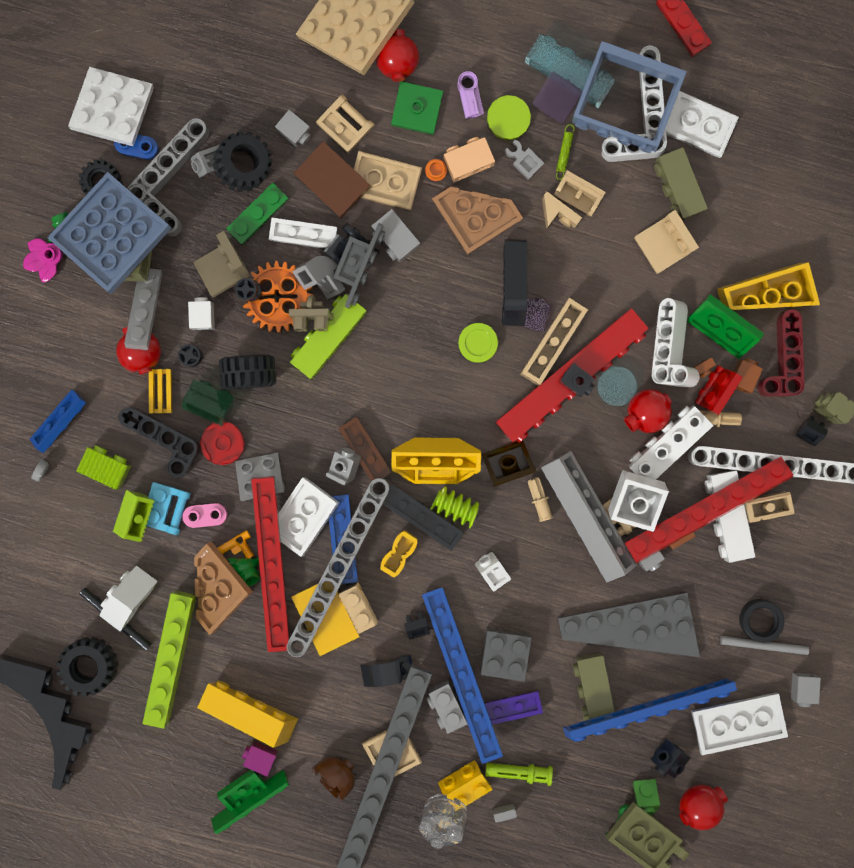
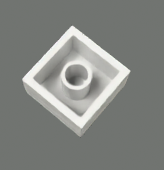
[608,470,669,532]

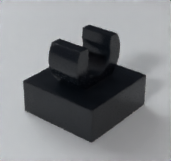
[796,416,828,446]
[404,612,430,640]

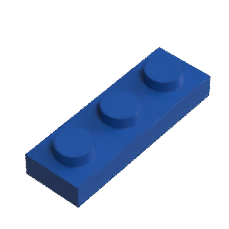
[29,389,86,453]

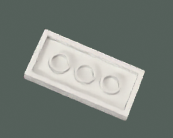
[691,692,788,755]

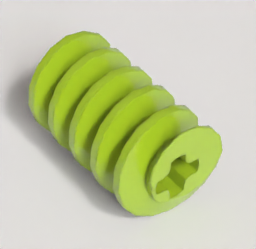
[430,486,479,529]

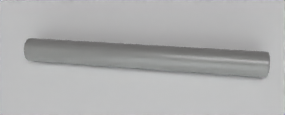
[720,636,809,655]

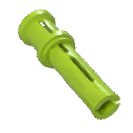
[485,762,553,786]

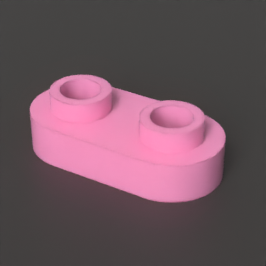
[183,503,228,528]

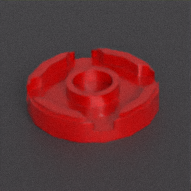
[200,421,245,465]

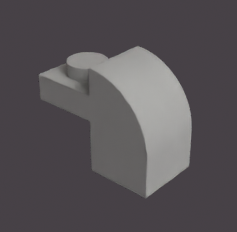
[292,256,345,300]

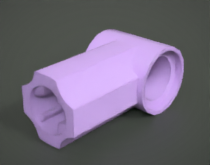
[457,71,484,119]

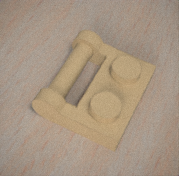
[316,94,375,154]

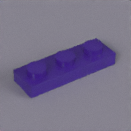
[484,690,543,725]

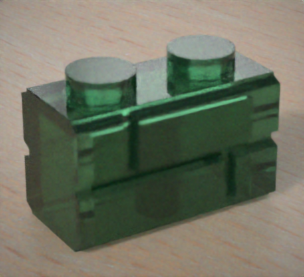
[182,379,235,426]

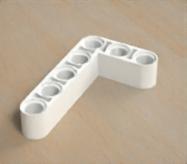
[602,46,667,162]

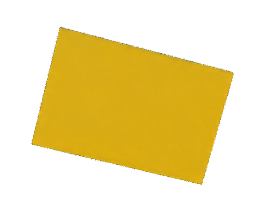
[291,581,360,656]

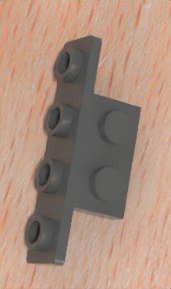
[333,223,386,309]

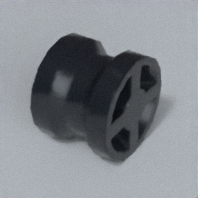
[235,278,262,302]
[178,344,203,367]

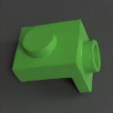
[633,779,660,815]

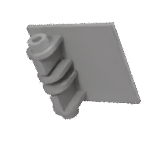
[235,452,285,501]

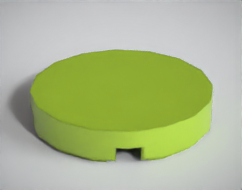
[487,95,531,141]

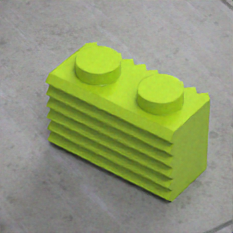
[76,445,131,490]
[113,490,155,542]

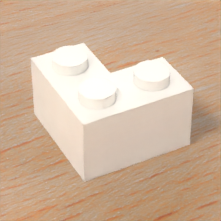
[99,566,158,631]

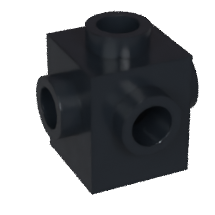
[650,739,691,778]

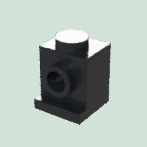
[558,363,595,397]

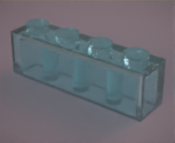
[525,34,615,109]

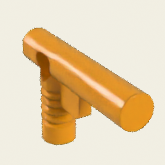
[217,530,255,558]

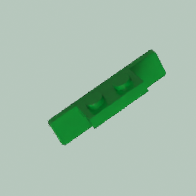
[211,770,289,834]

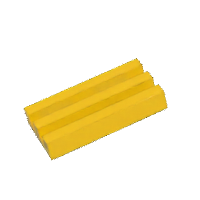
[149,369,172,413]

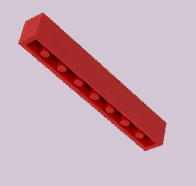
[495,308,649,443]

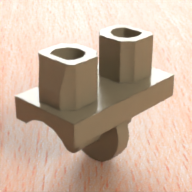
[289,295,334,332]

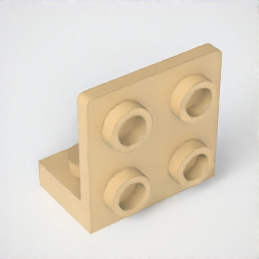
[634,210,699,274]

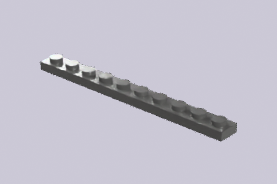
[337,665,432,868]

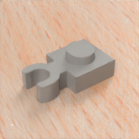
[505,140,544,180]

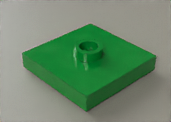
[391,81,443,135]

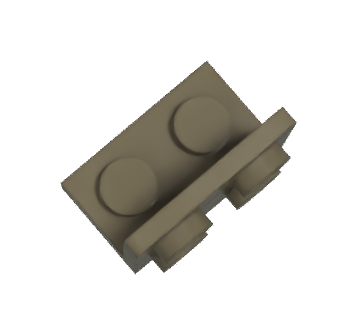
[194,231,251,297]

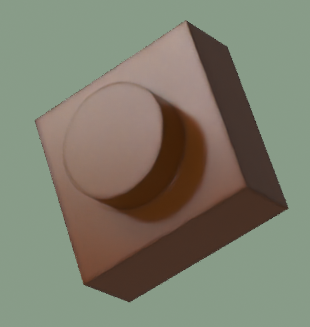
[692,357,716,378]

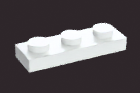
[269,218,338,249]

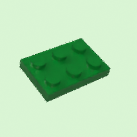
[687,294,764,359]

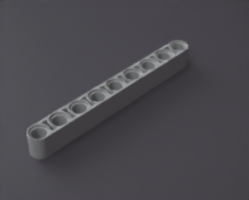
[287,478,390,657]

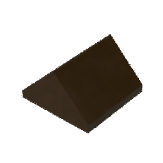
[482,440,536,487]

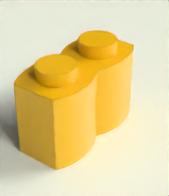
[380,530,417,577]

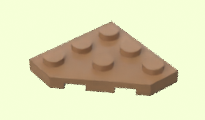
[432,187,523,255]
[194,542,253,635]

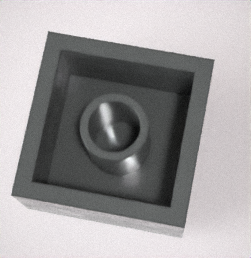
[480,627,531,682]

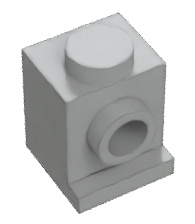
[326,448,362,485]

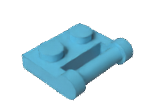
[145,482,191,535]

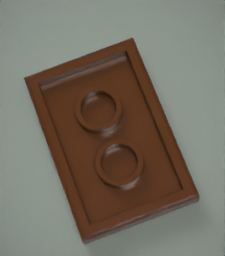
[294,141,371,219]

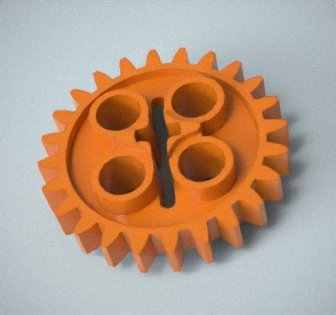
[243,261,313,333]

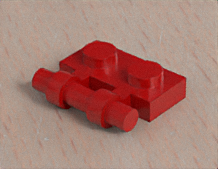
[694,365,743,415]

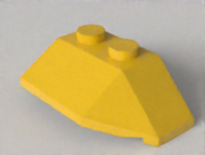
[392,438,481,484]

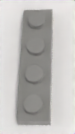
[124,269,163,350]

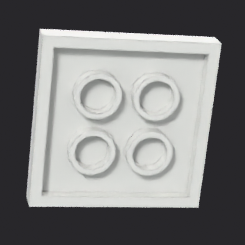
[68,67,154,146]

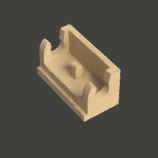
[553,170,605,217]

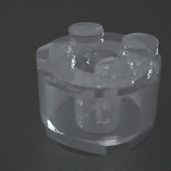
[419,794,467,849]

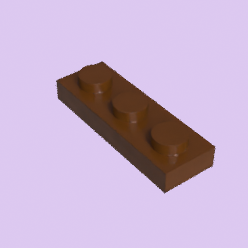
[338,417,392,482]

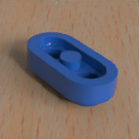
[114,134,159,160]

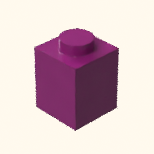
[242,741,278,776]

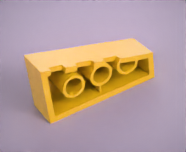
[717,262,820,310]
[197,681,299,748]

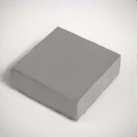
[493,803,517,823]

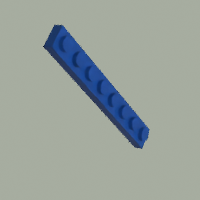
[422,587,503,764]
[563,678,737,742]

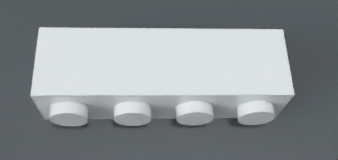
[705,470,755,563]

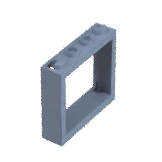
[572,41,687,153]

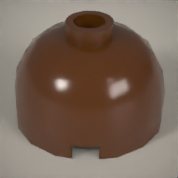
[312,756,355,802]

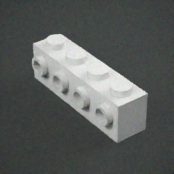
[628,405,713,480]

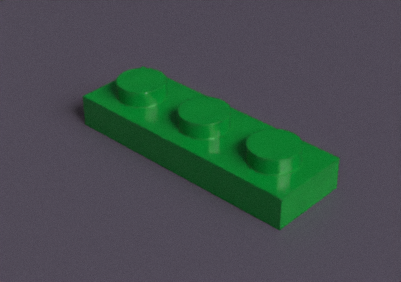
[226,183,289,245]

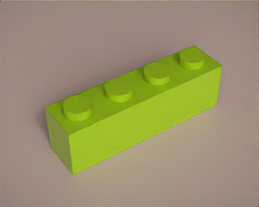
[290,294,367,380]

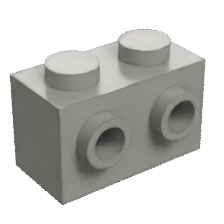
[371,209,420,263]
[426,680,468,734]

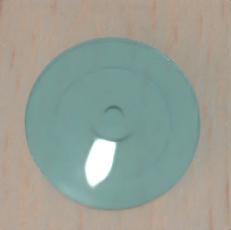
[597,367,637,406]

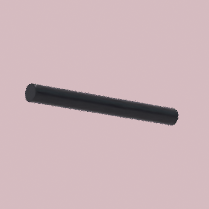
[79,588,152,651]

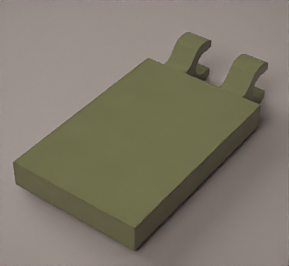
[605,802,689,868]

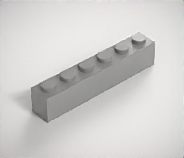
[541,451,637,582]

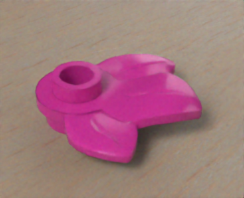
[23,239,63,283]

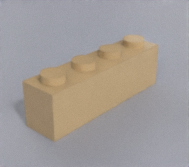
[520,298,588,386]

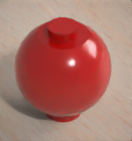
[375,29,419,82]
[116,327,161,375]
[624,389,672,433]
[679,785,728,831]

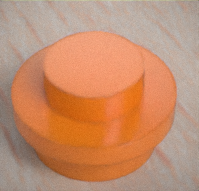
[425,159,447,181]

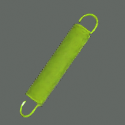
[556,124,575,180]

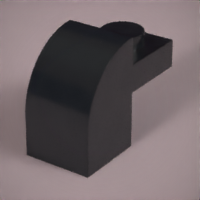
[360,655,412,687]

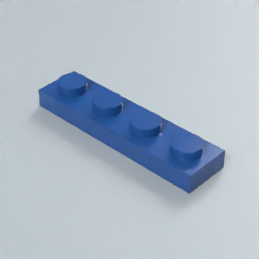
[329,494,358,584]

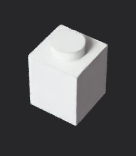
[188,297,215,330]

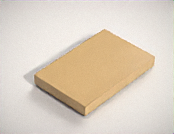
[354,151,422,211]

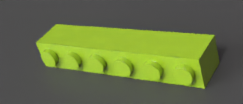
[142,590,196,729]

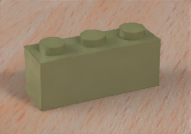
[654,147,708,221]
[572,652,615,720]

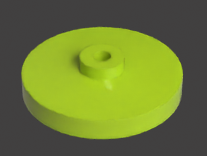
[458,323,498,363]

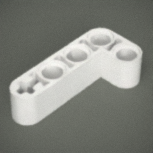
[652,298,700,387]

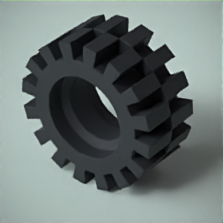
[78,159,122,195]

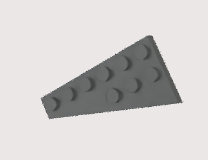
[557,592,700,657]

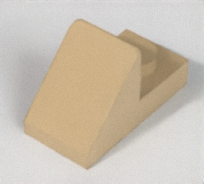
[542,192,582,229]

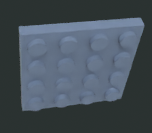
[47,172,172,294]

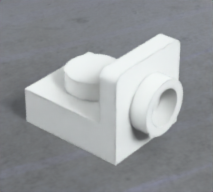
[475,552,511,592]

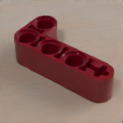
[757,309,805,397]

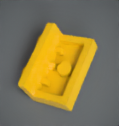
[438,760,493,813]

